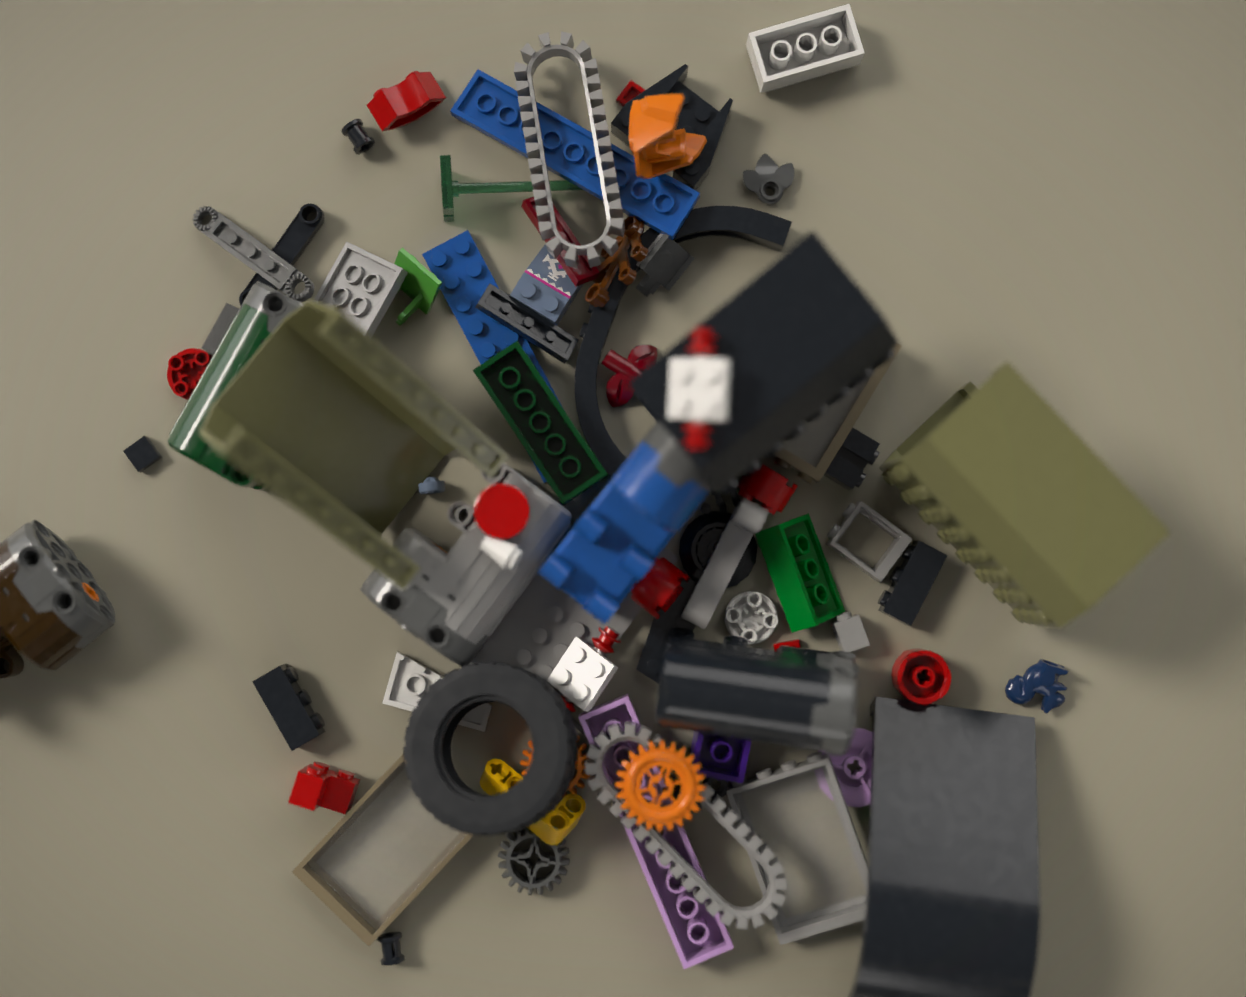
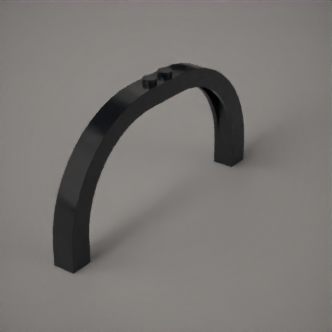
[574,206,792,478]

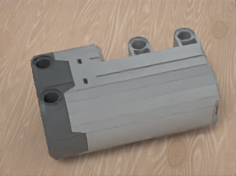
[360,463,573,667]

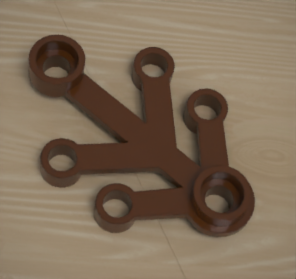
[585,216,648,308]

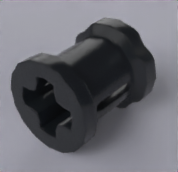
[341,119,375,155]
[378,931,405,966]

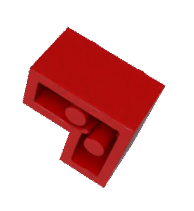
[288,762,361,814]

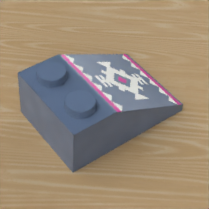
[510,244,583,326]

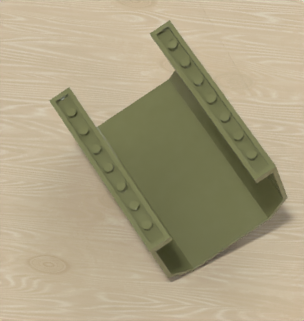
[199,300,509,590]
[879,362,1171,628]

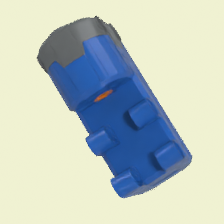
[538,421,713,625]

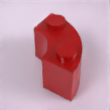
[367,71,446,132]

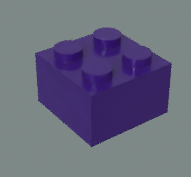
[689,732,752,783]

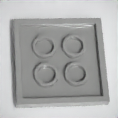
[313,242,408,337]

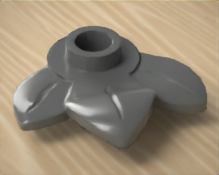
[743,154,794,205]

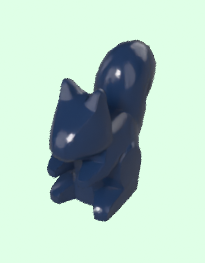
[1005,659,1068,714]

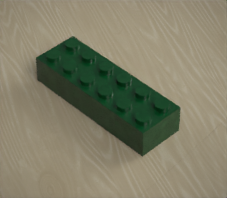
[473,341,608,505]

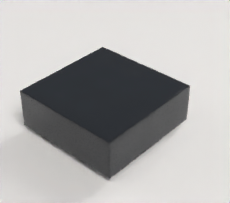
[123,436,162,472]

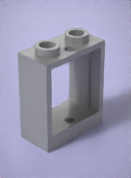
[826,501,912,582]

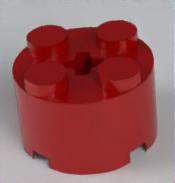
[736,464,798,515]
[630,557,690,619]
[891,648,952,704]

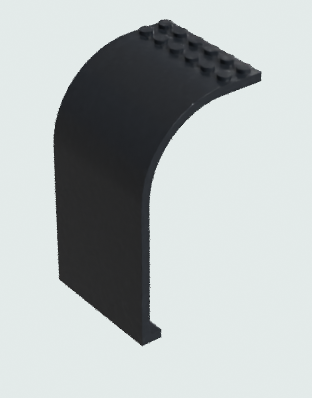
[848,697,1040,997]

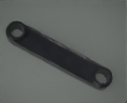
[239,203,325,306]

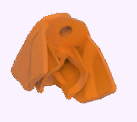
[629,94,707,179]

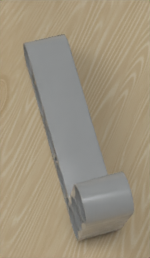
[680,498,769,629]

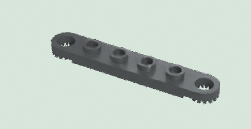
[193,206,314,302]

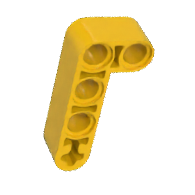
[479,759,586,845]

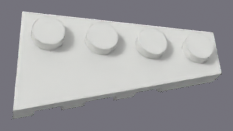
[382,651,492,732]

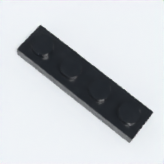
[475,283,579,364]

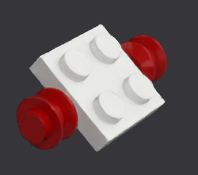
[667,328,731,450]
[547,626,621,712]

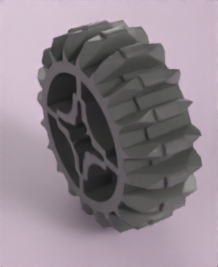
[498,827,570,895]

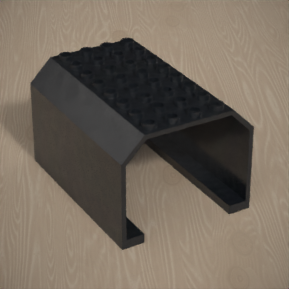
[628,230,899,494]

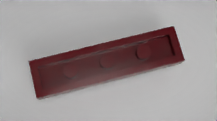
[521,196,600,287]

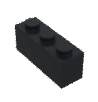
[878,541,948,626]
[252,663,325,751]

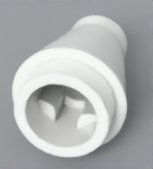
[480,535,524,571]

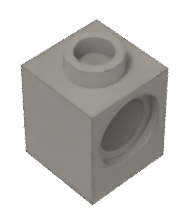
[831,611,870,653]

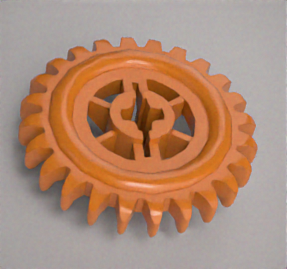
[615,739,707,832]

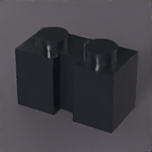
[824,427,880,490]

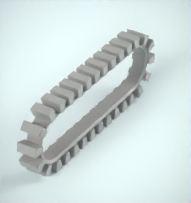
[514,31,625,268]

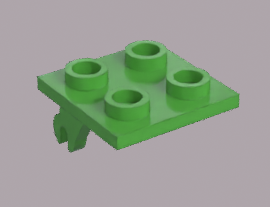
[394,248,442,326]

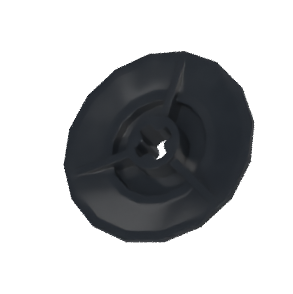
[679,511,757,588]

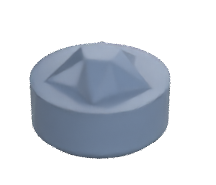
[418,477,446,495]

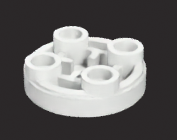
[724,591,778,644]

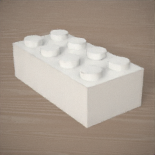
[746,4,865,93]

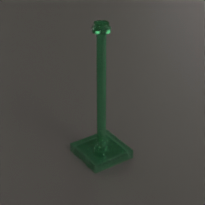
[440,155,583,222]

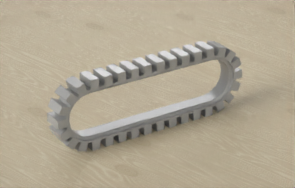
[585,721,787,929]

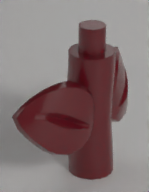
[600,345,658,408]

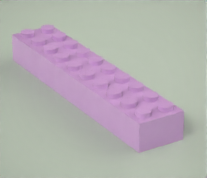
[578,693,734,969]

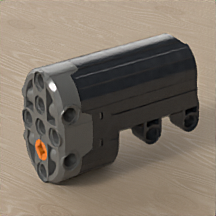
[655,628,858,756]

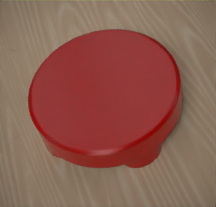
[167,348,213,400]
[474,483,530,539]

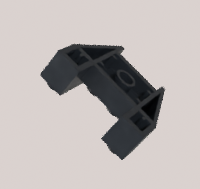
[611,64,733,190]

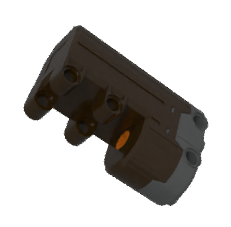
[0,520,116,678]

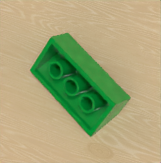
[755,513,846,633]

